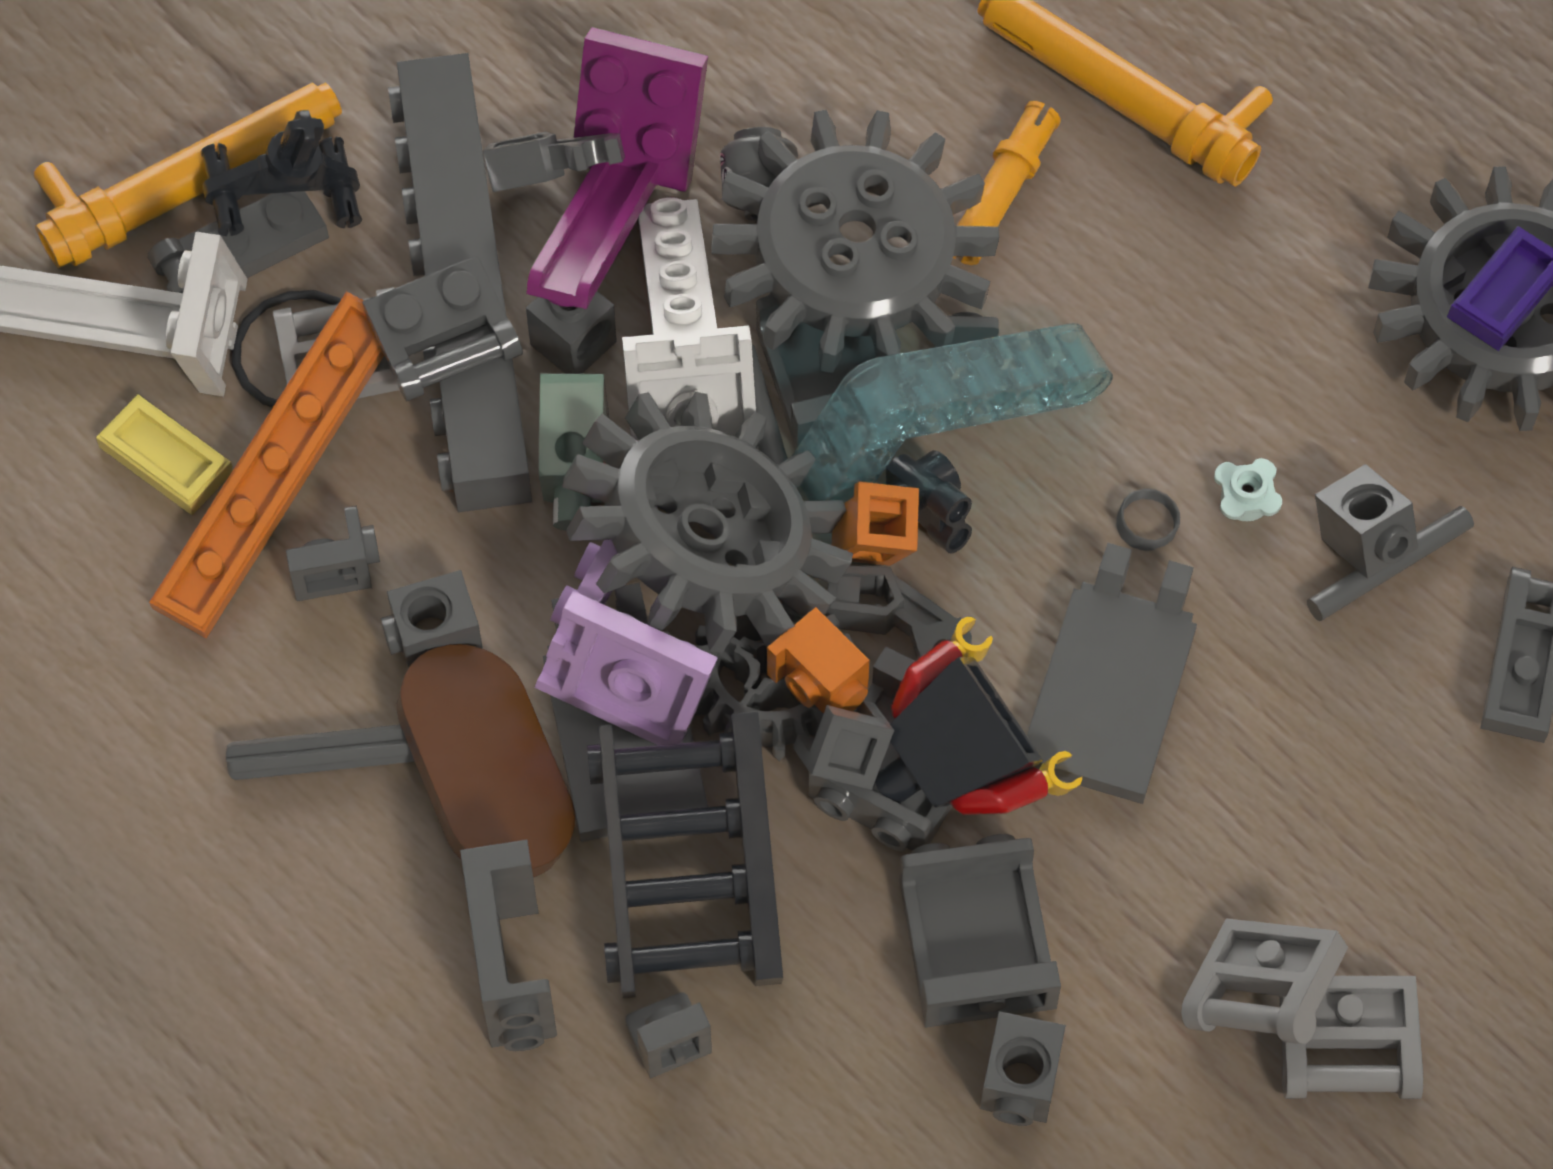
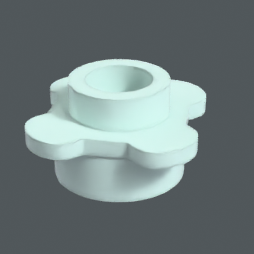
[1214,458,1282,521]

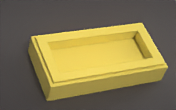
[96,394,233,515]

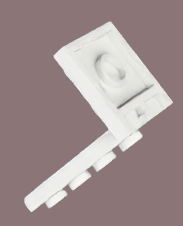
[622,198,758,449]
[0,232,248,397]

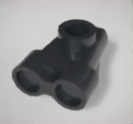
[886,450,972,553]

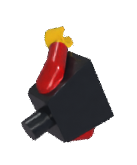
[875,617,1082,815]

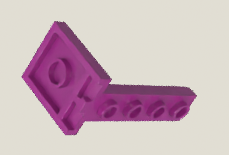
[526,27,708,309]

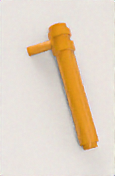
[977,0,1273,187]
[34,82,342,268]

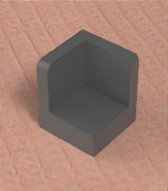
[793,700,894,790]

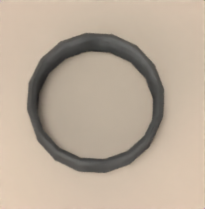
[1116,488,1180,551]

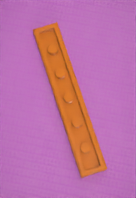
[149,291,384,639]

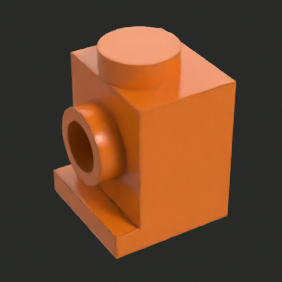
[831,482,919,566]
[767,607,870,714]

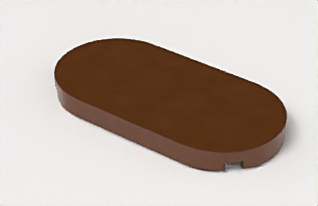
[397,644,575,878]

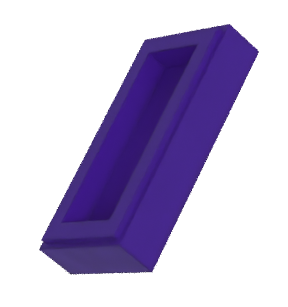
[1447,226,1553,351]

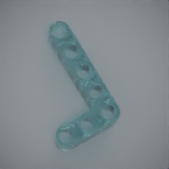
[791,323,1113,503]

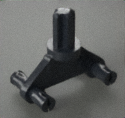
[201,110,362,236]

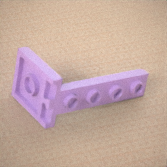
[535,507,718,745]

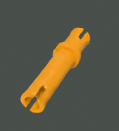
[953,101,1061,266]

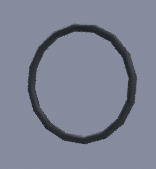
[232,290,341,408]

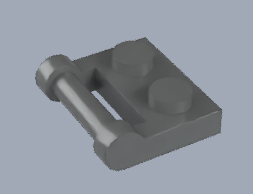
[362,255,523,402]

